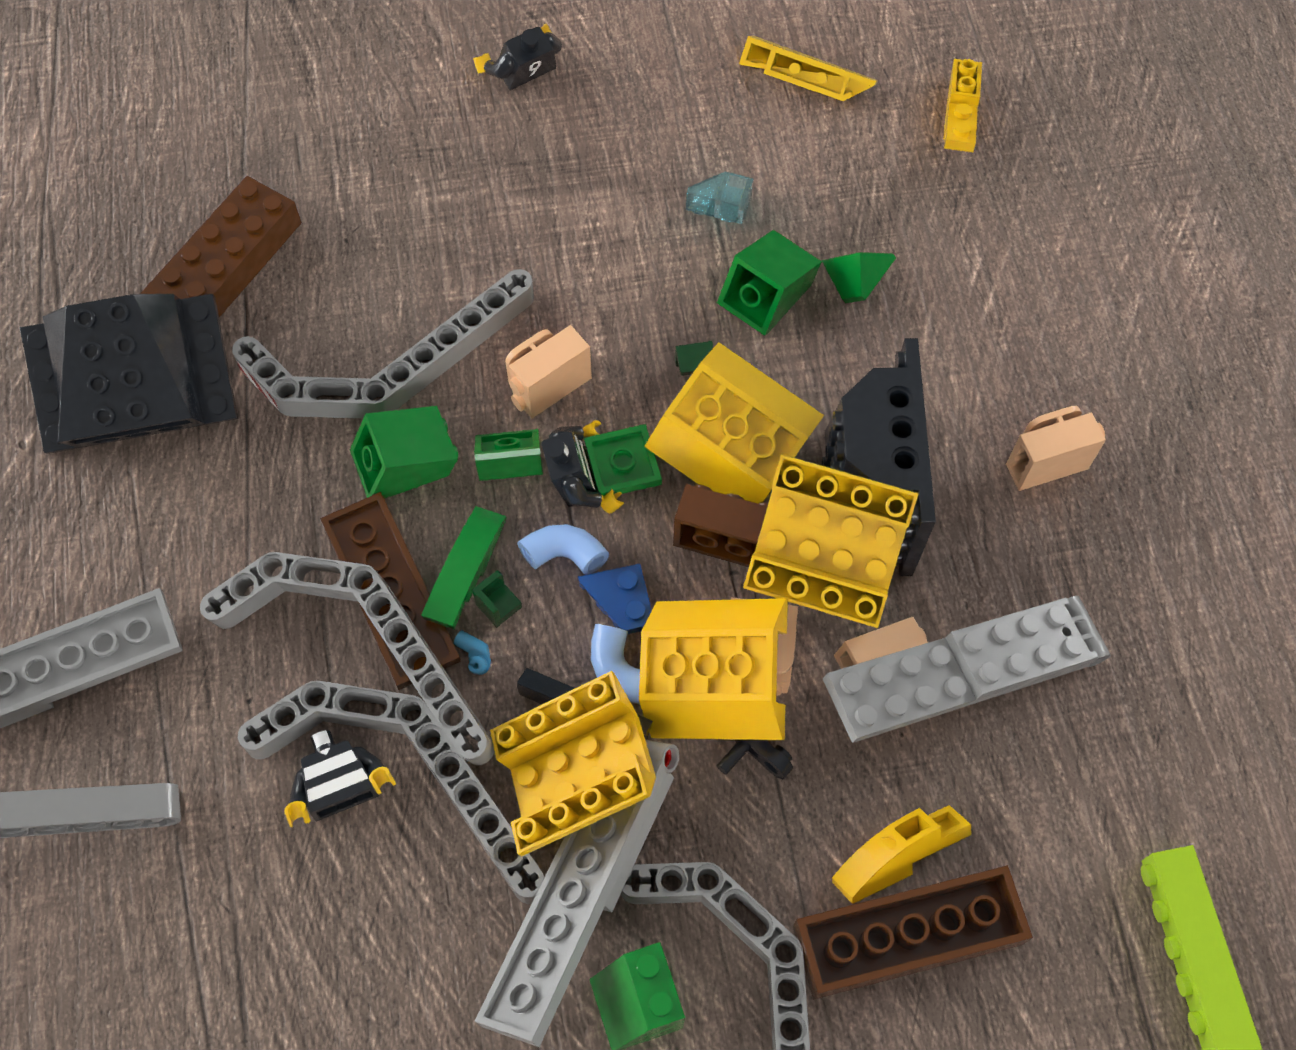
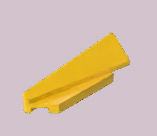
[739,36,878,101]

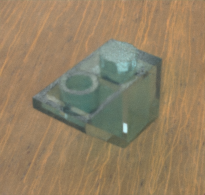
[686,171,754,224]

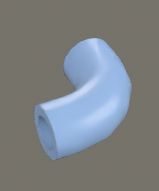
[517,524,609,575]
[591,624,640,704]

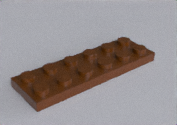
[320,492,461,690]

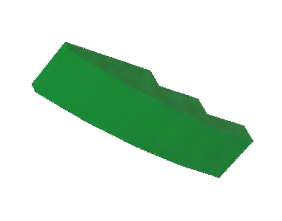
[421,506,507,630]

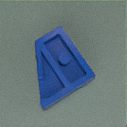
[578,563,652,634]

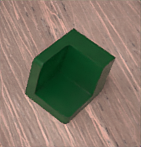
[675,341,714,376]
[472,570,522,628]

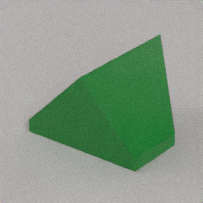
[821,252,896,304]

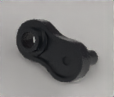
[716,740,793,780]

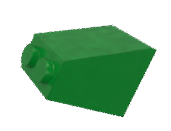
[717,230,822,336]
[350,406,458,499]
[589,942,685,1050]

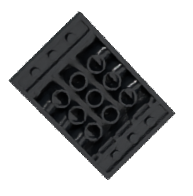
[19,294,239,454]
[822,338,936,576]

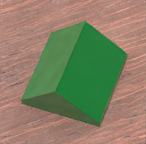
[474,429,543,481]

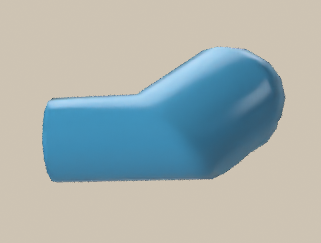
[453,630,491,675]

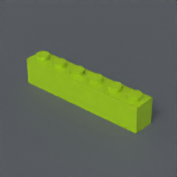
[1141,845,1263,1050]

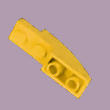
[943,59,982,153]
[832,805,971,904]

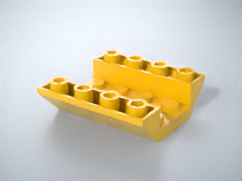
[644,342,824,504]
[743,454,919,628]
[639,598,788,740]
[490,671,656,857]

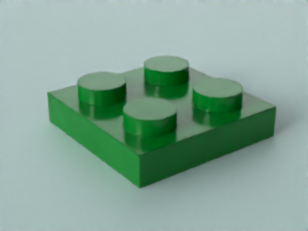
[584,424,662,496]

